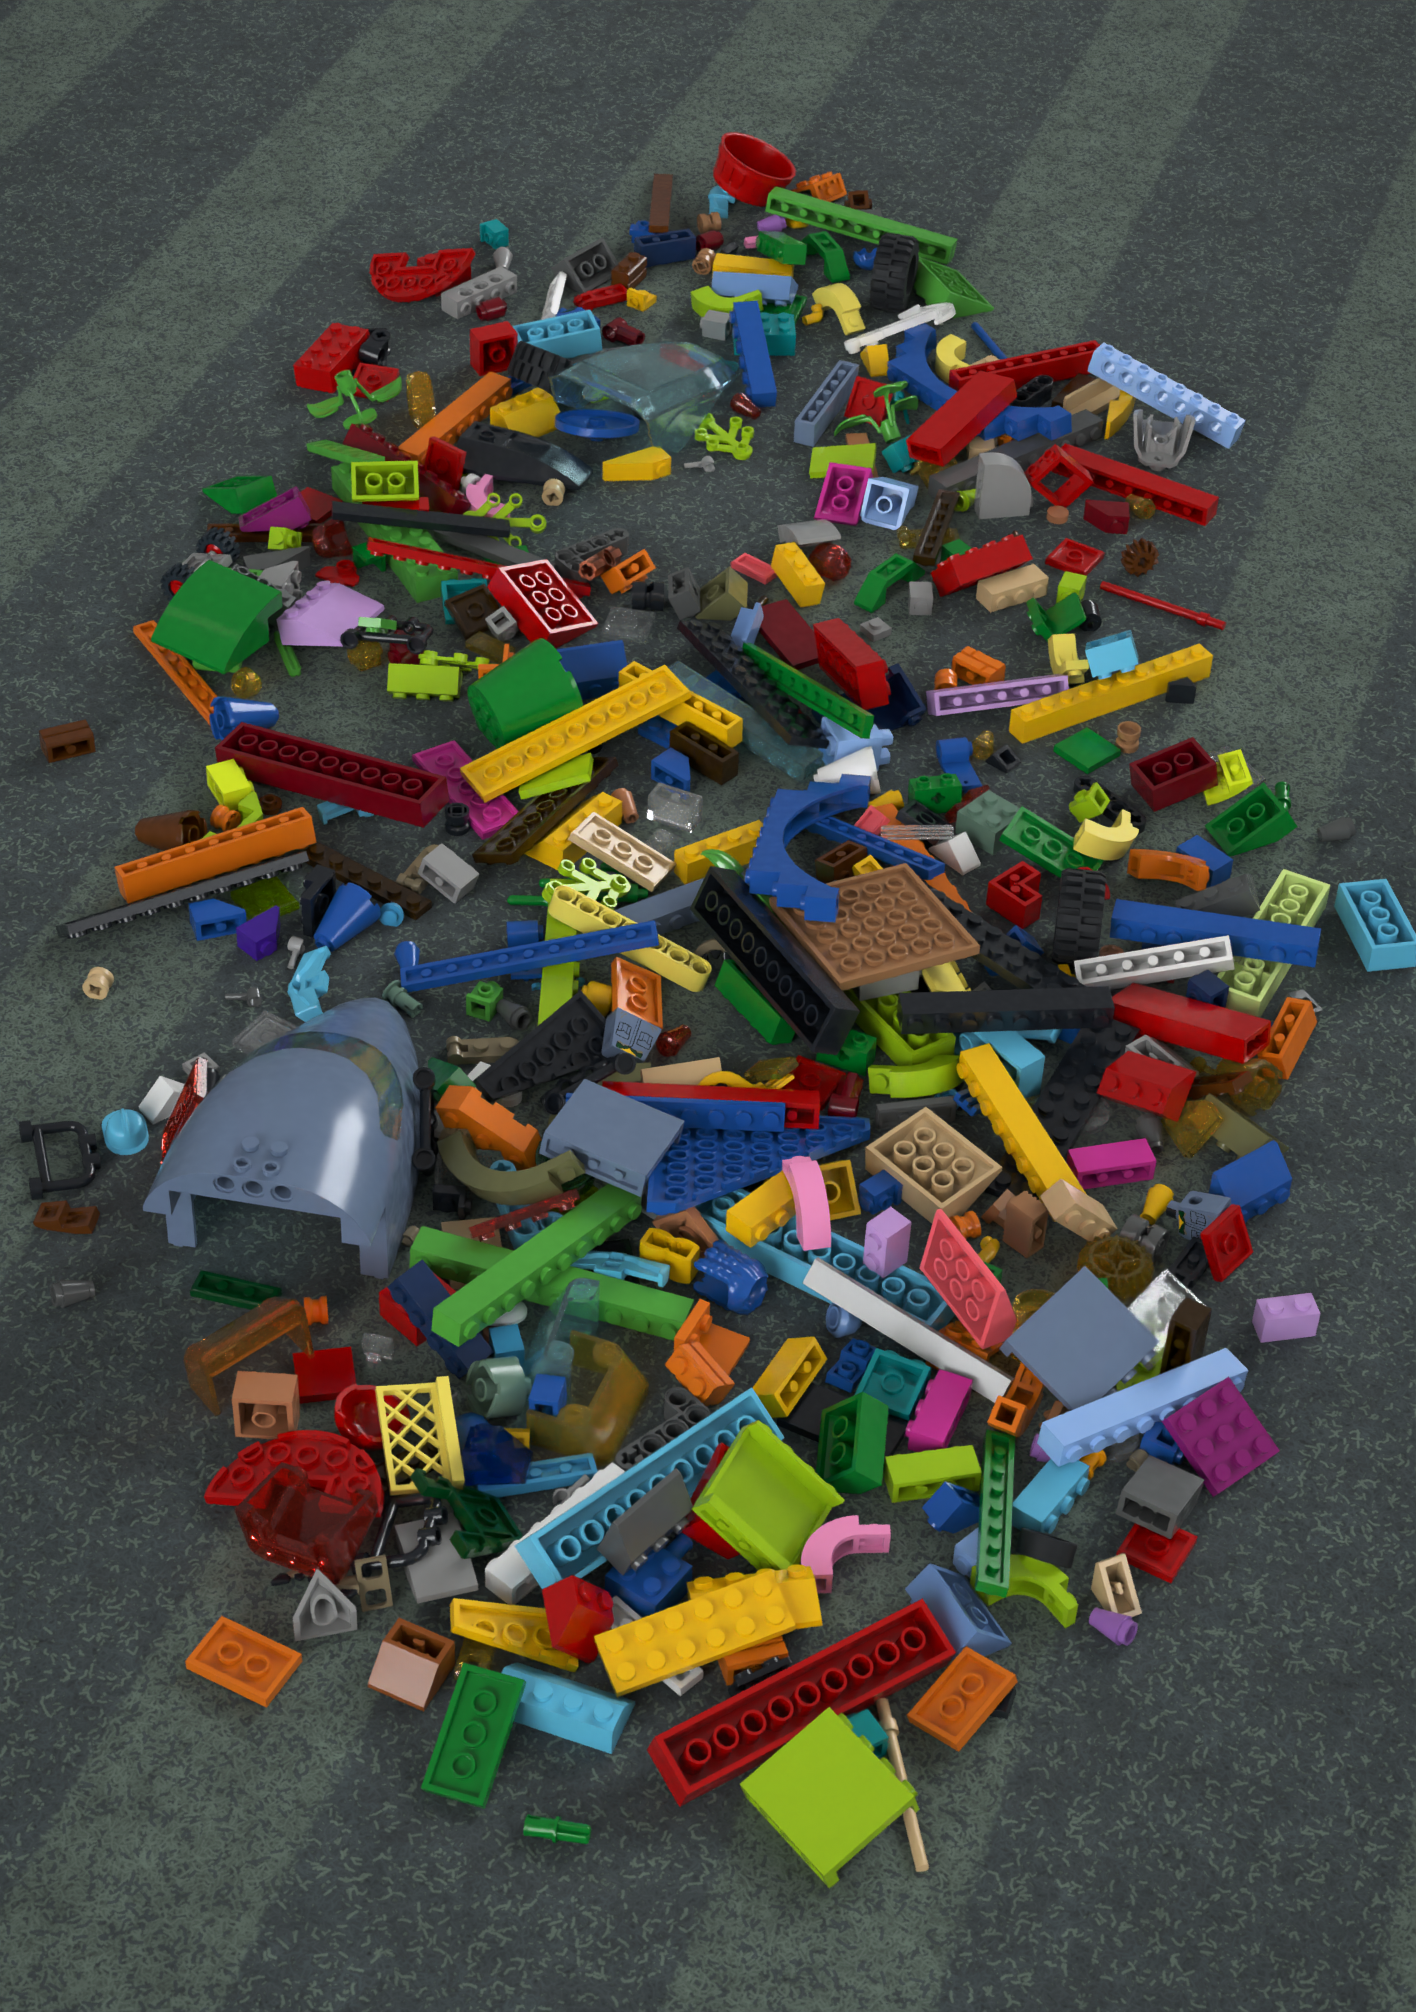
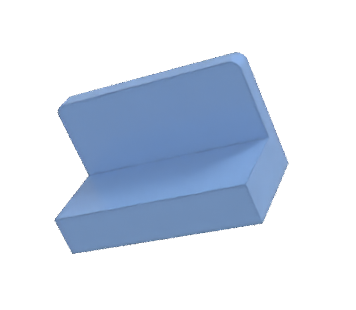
[731,602,764,647]

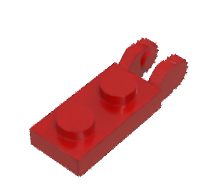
[573,283,627,311]

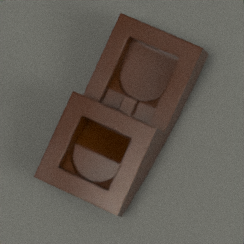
[33,1200,100,1234]

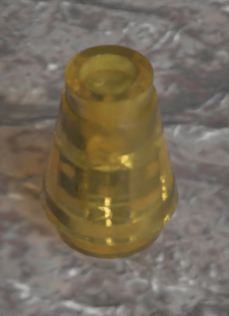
[1125,494,1156,519]
[972,730,994,760]

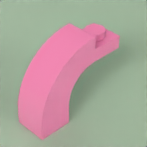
[466,474,510,518]
[782,1156,831,1251]
[801,1515,891,1593]

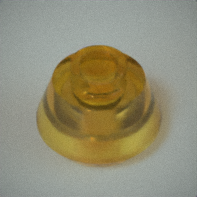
[231,667,262,699]

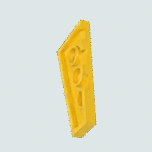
[450,1598,578,1672]

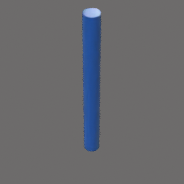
[971,322,1007,360]

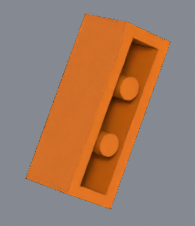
[1257,997,1317,1080]

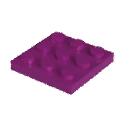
[1161,1377,1280,1497]

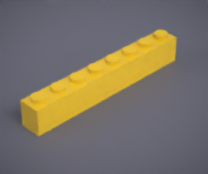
[957,1043,1086,1222]

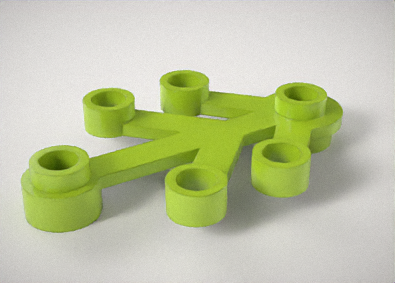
[694,413,754,460]
[463,493,546,546]
[418,650,494,672]
[542,858,631,910]

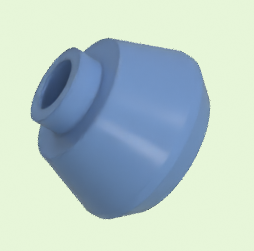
[826,1302,862,1338]

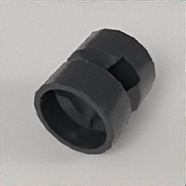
[632,581,664,611]

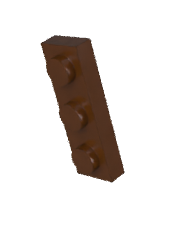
[1187,1071,1253,1100]

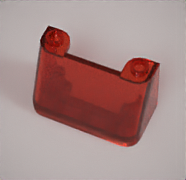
[234,1462,378,1585]

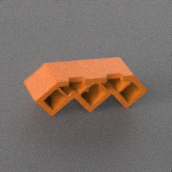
[435,1085,543,1171]

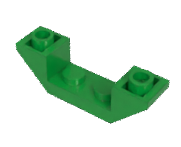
[800,231,850,283]
[854,554,925,613]

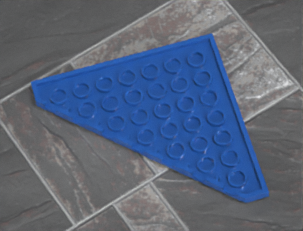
[646,1115,870,1215]

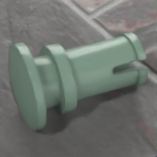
[382,980,423,1018]

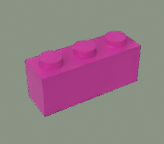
[1066,1138,1156,1189]
[905,1369,973,1452]

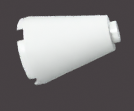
[813,746,881,794]

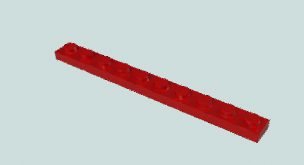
[367,537,591,598]

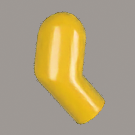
[785,218,809,229]
[802,303,824,326]
[978,1236,1000,1263]

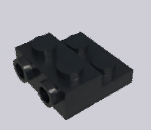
[300,864,336,938]

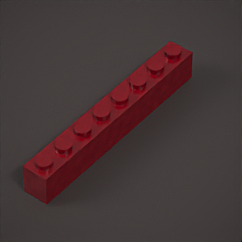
[342,423,471,515]

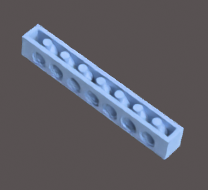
[1087,343,1246,449]

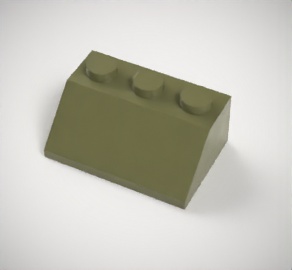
[1191,1093,1289,1160]

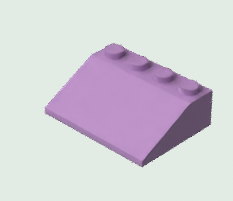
[276,581,385,647]

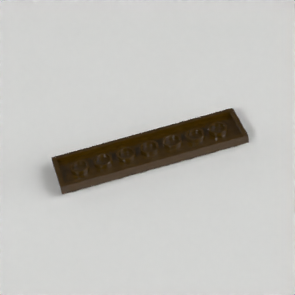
[472,757,618,865]

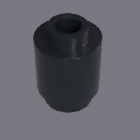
[1080,600,1102,631]

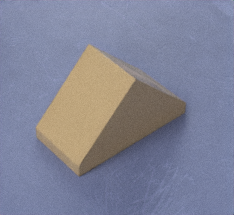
[1091,1553,1142,1617]

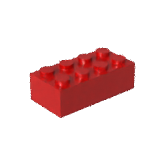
[293,323,370,393]
[930,534,1033,597]

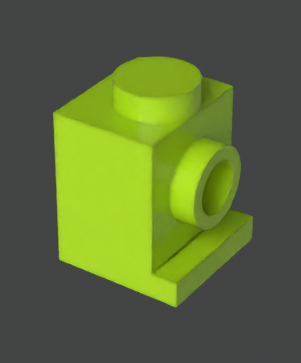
[268,527,302,551]
[1069,782,1110,823]

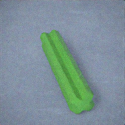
[274,631,301,677]

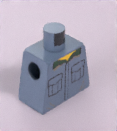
[601,1007,662,1063]
[1166,1191,1231,1240]

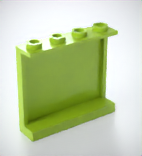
[692,1420,845,1571]
[740,1707,919,1888]

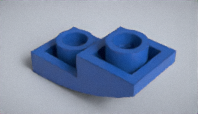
[825,1338,876,1393]

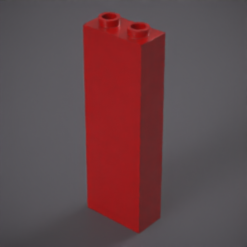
[906,370,1017,467]
[1112,982,1271,1064]

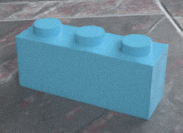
[1012,1459,1090,1534]

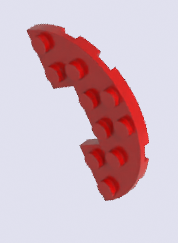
[370,248,476,302]
[204,1430,384,1517]

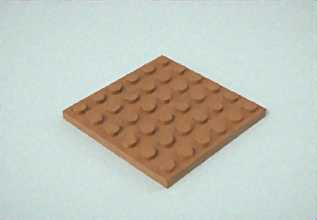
[769,863,980,991]

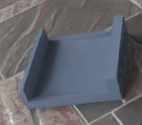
[539,1079,684,1197]
[999,1266,1160,1411]

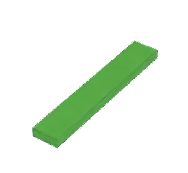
[307,439,385,464]

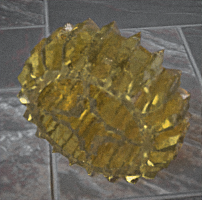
[406,371,436,428]
[1077,1233,1154,1301]

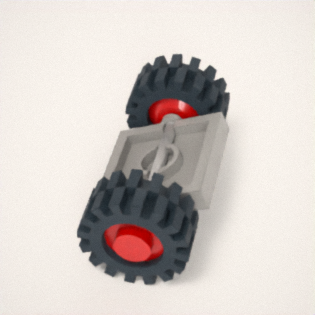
[160,527,240,601]

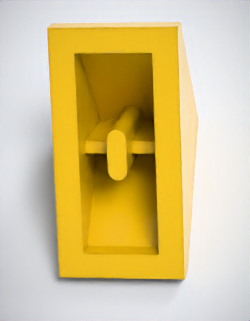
[860,344,889,377]

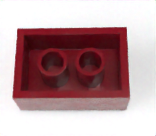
[1129,737,1218,812]

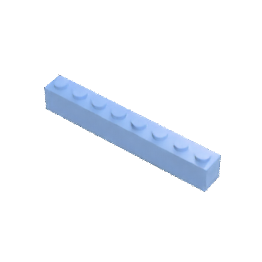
[1037,1348,1248,1467]

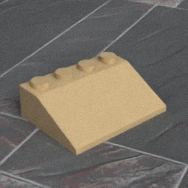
[865,1107,1002,1223]

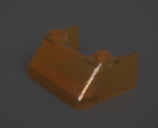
[184,1297,315,1416]

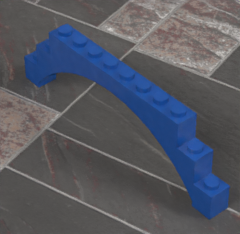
[887,323,1072,441]
[745,774,871,922]

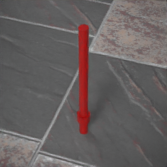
[1100,581,1226,630]

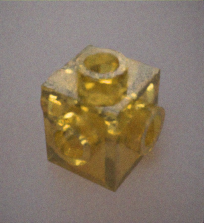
[347,641,383,672]

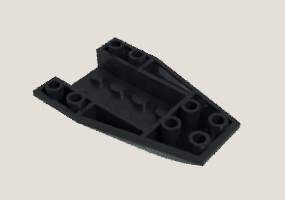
[456,421,593,491]

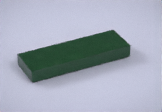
[190,1270,282,1315]

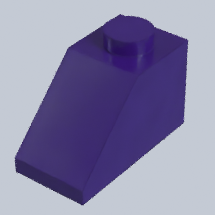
[236,905,281,961]

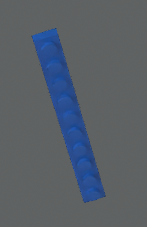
[400,920,659,993]

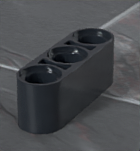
[1010,375,1053,408]

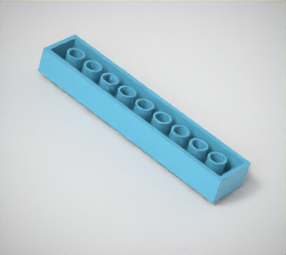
[695,1189,955,1331]
[515,1387,785,1589]

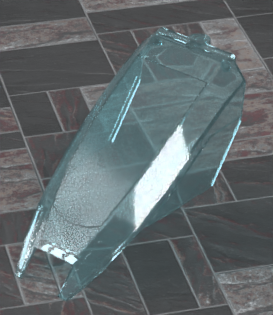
[549,341,741,453]

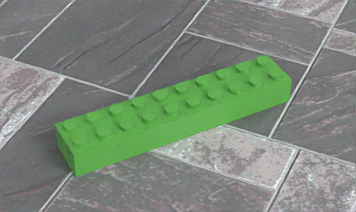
[331,463,458,603]

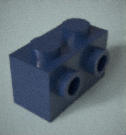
[1186,969,1230,1008]

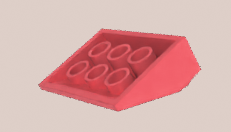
[920,1209,1017,1349]

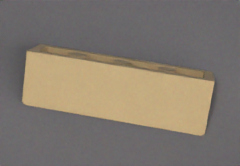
[1063,378,1121,415]

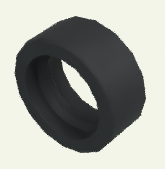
[1015,1528,1078,1568]

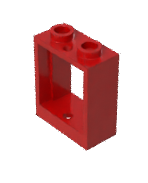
[1024,444,1094,508]

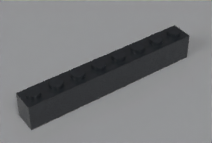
[897,987,1115,1034]

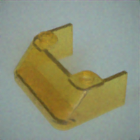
[526,1330,649,1466]

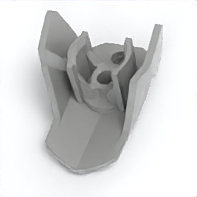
[1133,409,1196,471]

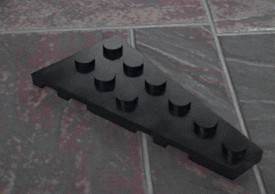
[473,990,607,1103]

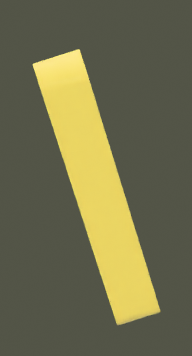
[548,885,712,992]

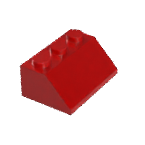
[1097,1051,1197,1122]

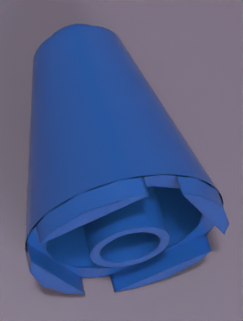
[209,696,279,740]
[314,882,381,952]

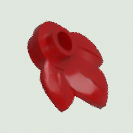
[315,559,360,587]

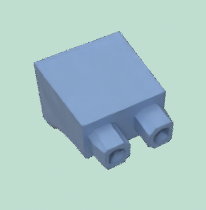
[860,477,919,530]
[818,717,893,771]

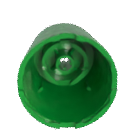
[467,638,583,749]

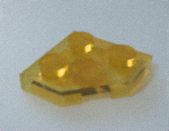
[1161,1100,1225,1159]

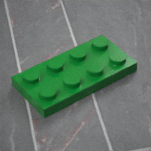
[999,806,1104,878]
[421,1663,526,1809]

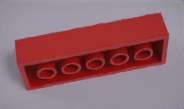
[813,618,891,710]

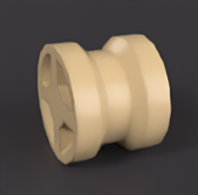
[542,479,565,506]
[82,967,114,1000]

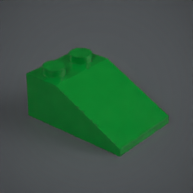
[202,475,277,515]
[1205,782,1298,857]

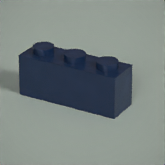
[634,228,696,267]

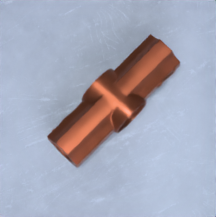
[578,545,623,581]

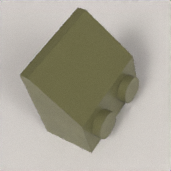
[695,566,748,621]

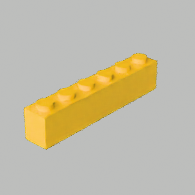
[619,661,743,748]

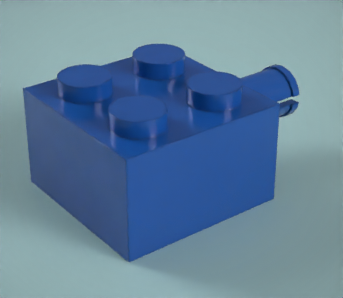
[605,1533,693,1618]

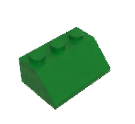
[816,1392,889,1494]

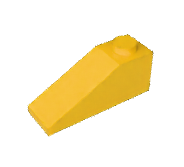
[603,445,671,481]

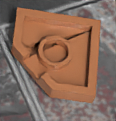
[652,1206,719,1258]

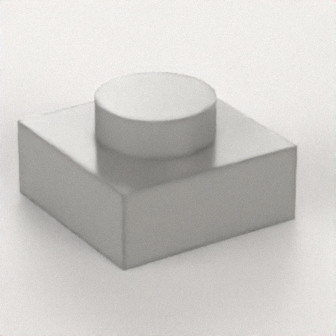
[860,617,892,642]

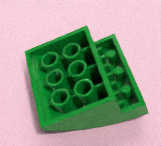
[151,560,283,675]

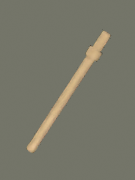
[876,1698,929,1872]

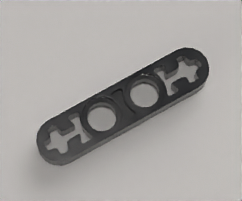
[1073,776,1146,834]

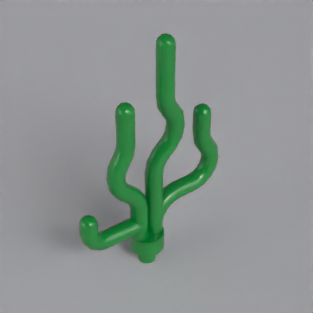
[507,862,648,907]

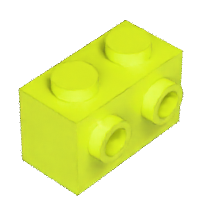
[206,759,255,810]

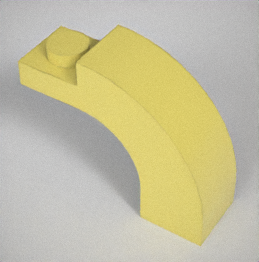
[812,283,866,336]
[935,334,970,384]
[1048,634,1089,684]
[1073,809,1139,860]

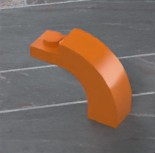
[1127,849,1210,891]
[987,1362,1045,1437]

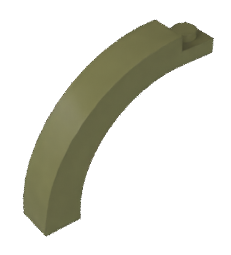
[437,1130,585,1206]

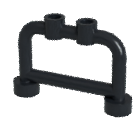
[340,615,434,654]
[540,1052,636,1115]
[413,1067,438,1176]
[19,1120,101,1200]
[351,1491,448,1578]

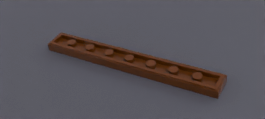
[649,174,673,233]

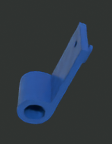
[936,737,982,793]
[506,920,543,981]

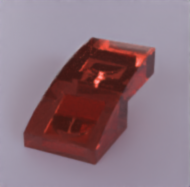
[944,784,990,823]

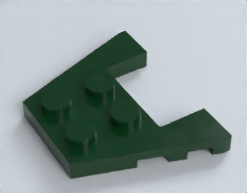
[410,1468,523,1559]

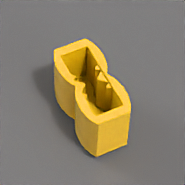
[639,1228,700,1284]

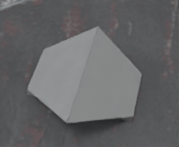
[292,1568,358,1641]

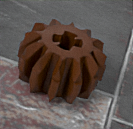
[1121,538,1159,577]

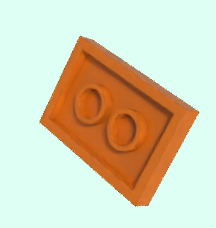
[611,957,663,1029]
[185,1616,302,1708]
[907,1646,1018,1752]

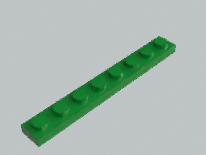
[975,1429,1015,1598]

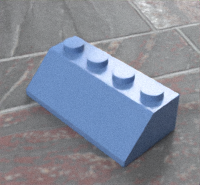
[711,271,798,307]

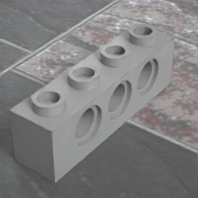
[441,266,517,319]

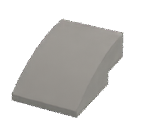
[777,519,841,548]
[394,1513,479,1604]

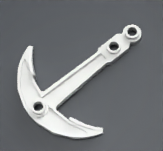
[844,303,956,354]

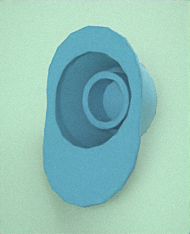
[102,1108,149,1155]

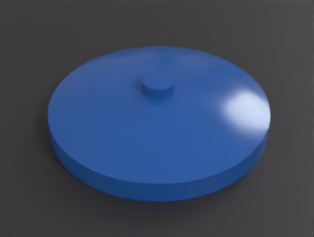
[555,409,640,441]

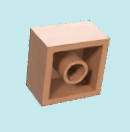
[232,1371,300,1439]

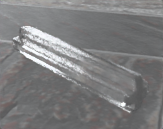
[880,825,954,840]

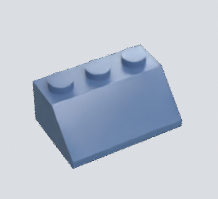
[905,1563,1012,1660]

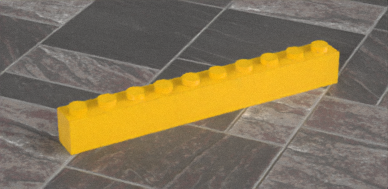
[1009,644,1213,744]

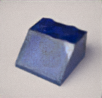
[462,1423,533,1486]

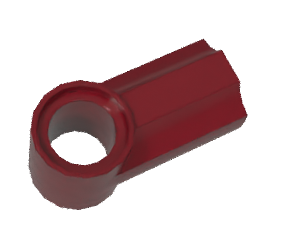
[602,317,645,348]
[828,1072,864,1117]

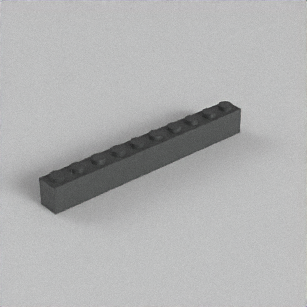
[928,409,1103,498]

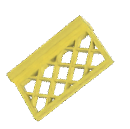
[375,1376,465,1496]

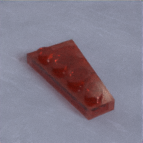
[468,1189,580,1242]

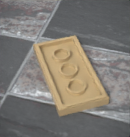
[568,812,676,892]

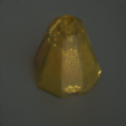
[1216,1058,1283,1116]

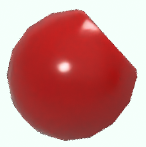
[334,1383,411,1451]

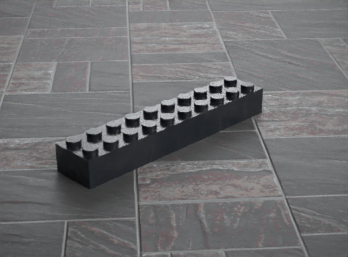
[690,866,860,1055]

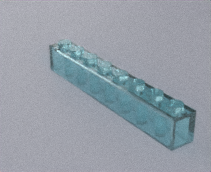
[668,660,824,783]

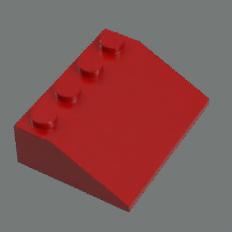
[487,559,598,648]

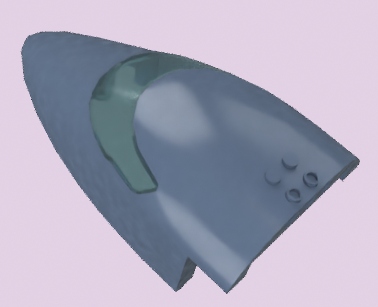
[143,998,420,1279]

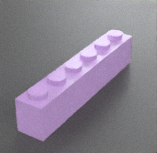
[926,674,1069,716]

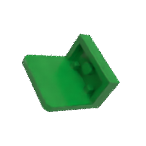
[1026,593,1086,642]

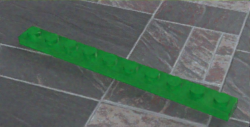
[742,643,874,739]

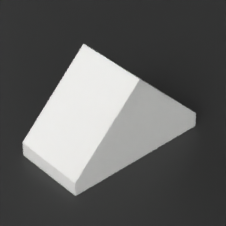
[929,832,981,875]
[139,1076,200,1124]

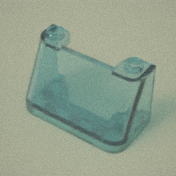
[522,1278,600,1412]

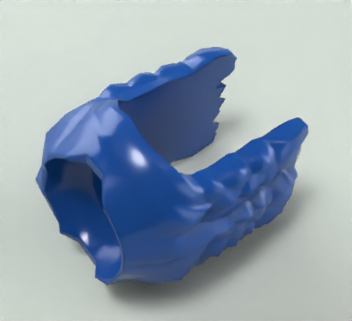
[693,1240,768,1315]

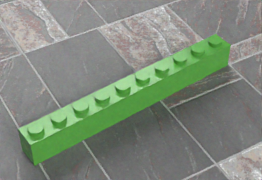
[765,186,957,265]
[431,1183,642,1347]
[409,1226,694,1341]

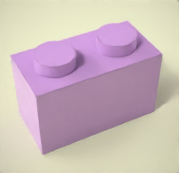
[863,1207,911,1278]
[1252,1293,1320,1343]

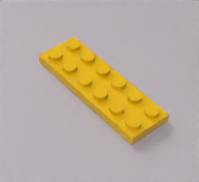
[594,1570,796,1698]

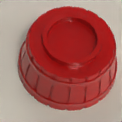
[713,132,796,207]

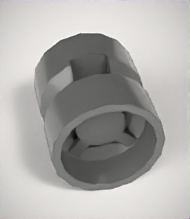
[1118,1214,1170,1263]

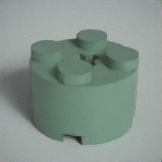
[466,1356,532,1419]

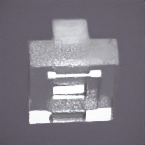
[361,1332,395,1370]

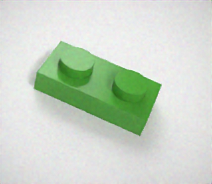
[358,617,397,633]

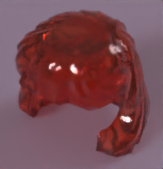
[312,518,353,558]
[808,542,852,581]

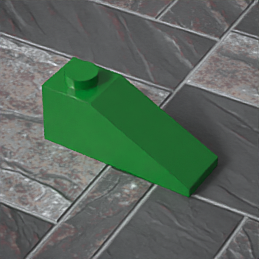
[428,1057,476,1104]

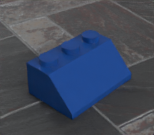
[556,640,627,700]
[1209,1140,1292,1223]

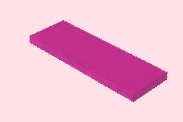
[412,740,519,840]

